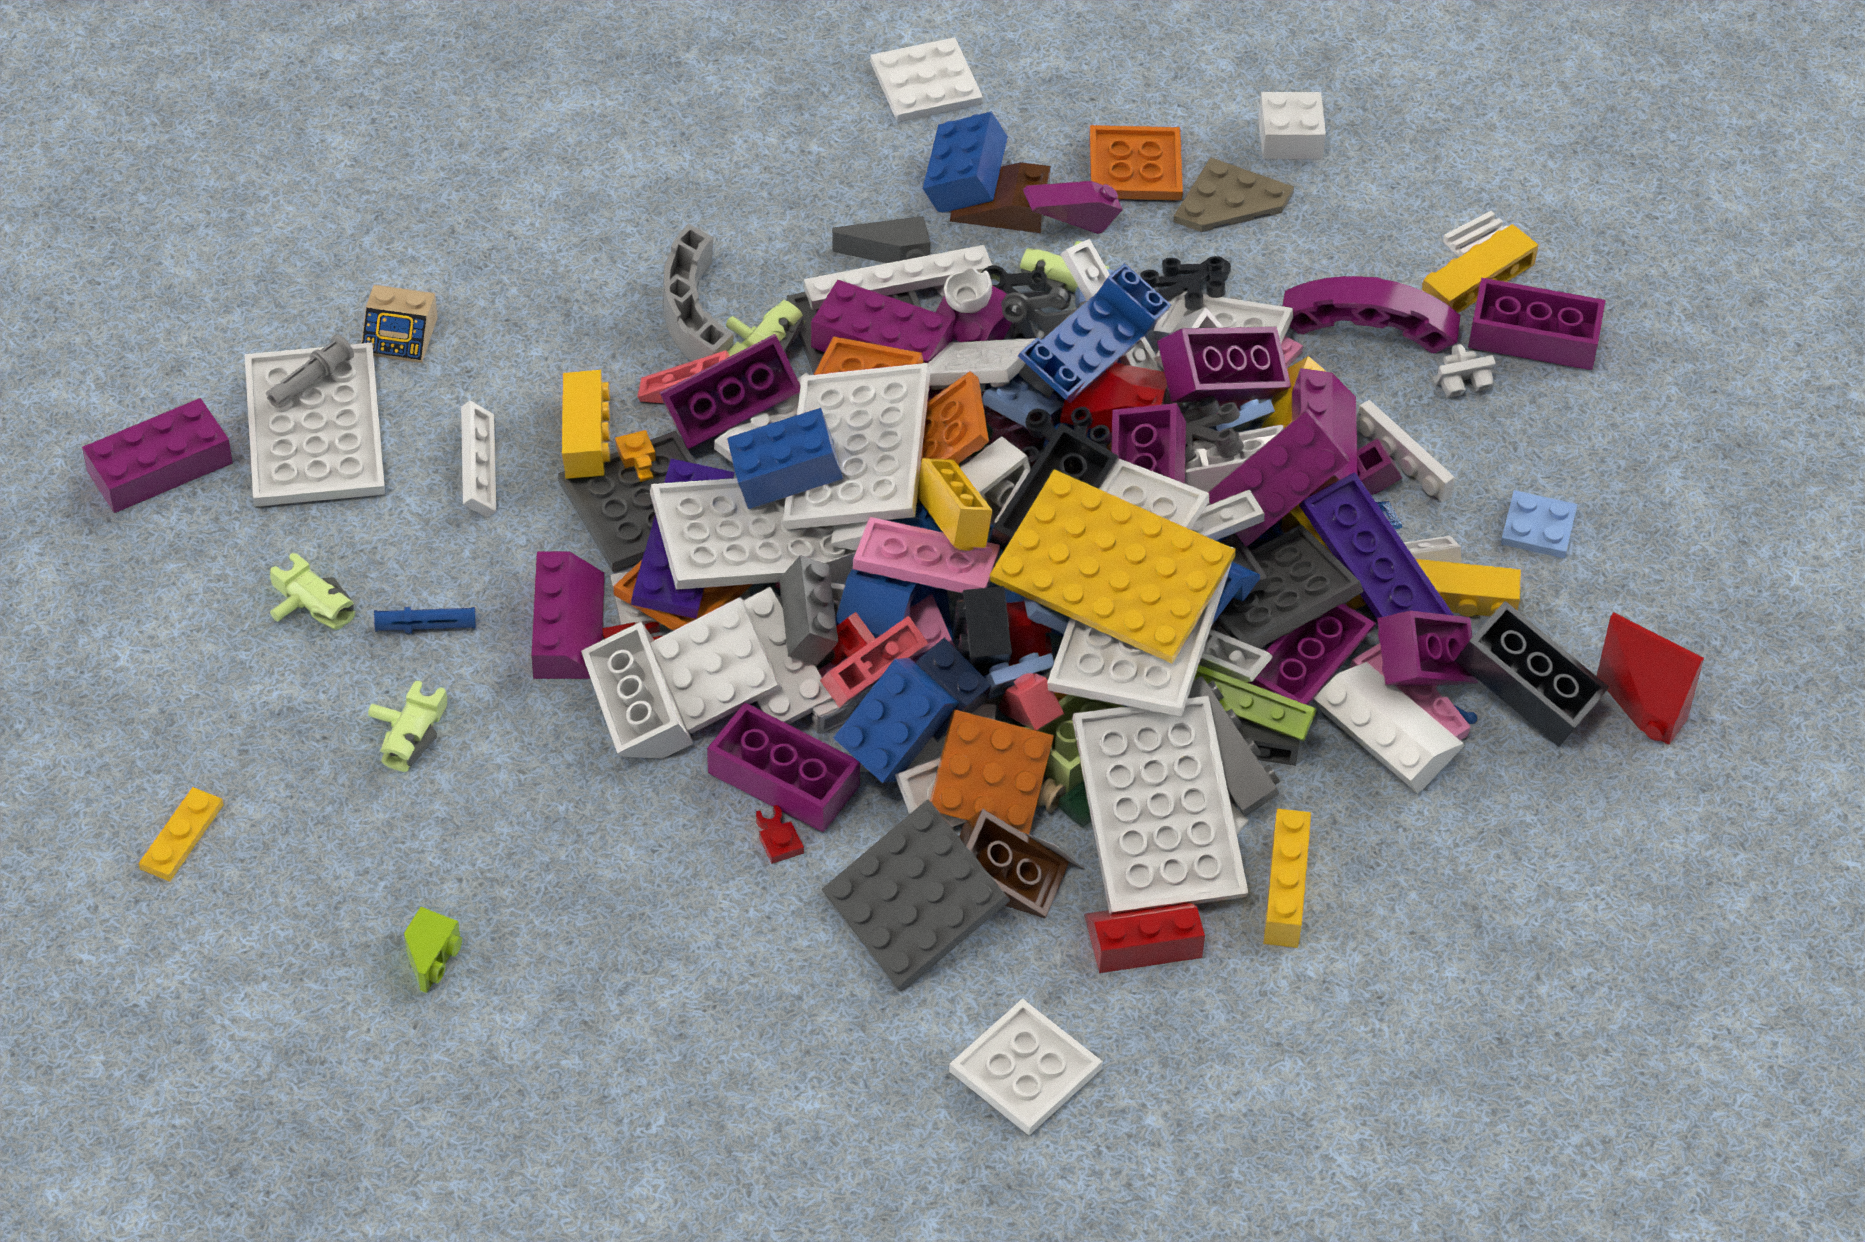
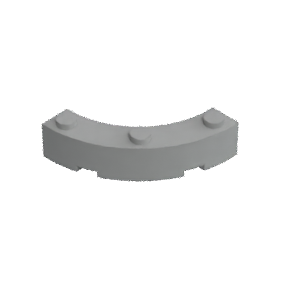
[662,223,733,361]

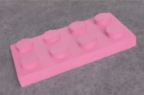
[853,517,1000,593]

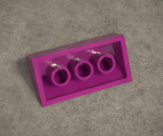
[660,334,801,449]
[1292,368,1357,496]
[531,551,605,679]
[1246,604,1375,705]

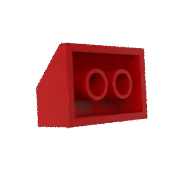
[1084,902,1205,973]

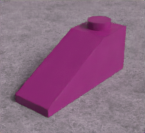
[1023,181,1123,234]
[1357,438,1402,495]

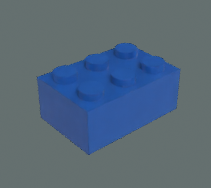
[922,111,1008,213]
[727,408,843,509]
[833,658,959,783]

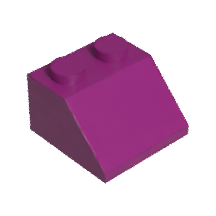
[936,285,1013,342]

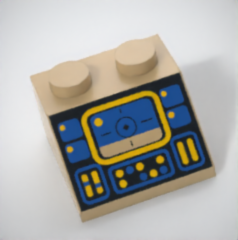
[361,285,438,363]

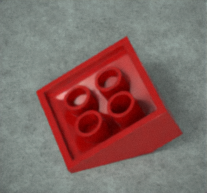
[1060,363,1168,432]
[1596,612,1704,745]

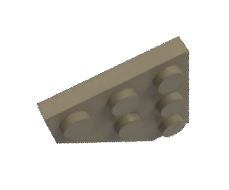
[1173,157,1294,232]

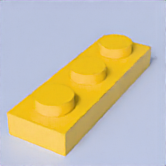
[139,787,224,882]

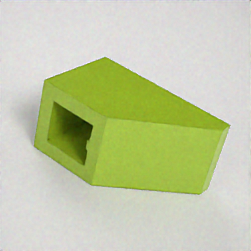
[404,907,462,993]

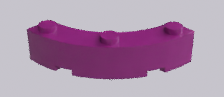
[1282,276,1461,353]

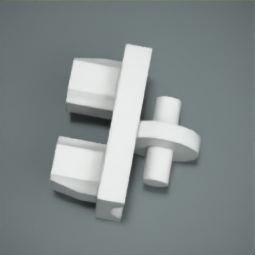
[1432,344,1496,398]

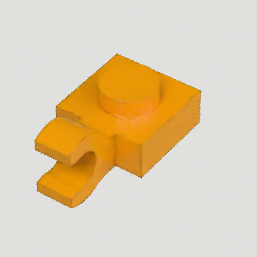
[615,430,656,482]

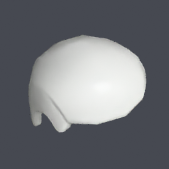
[943,267,992,313]

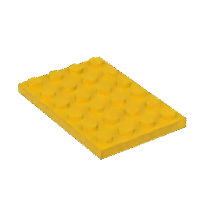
[990,469,1235,664]

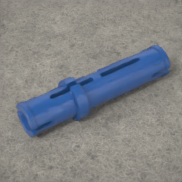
[374,607,476,633]

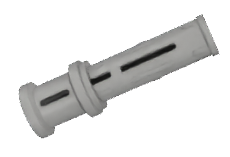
[266,334,354,409]

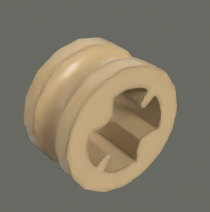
[1037,778,1066,813]

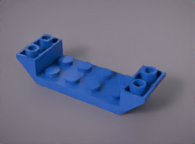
[1018,263,1172,403]
[836,503,943,639]

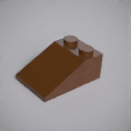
[950,162,1051,234]
[959,809,1069,918]

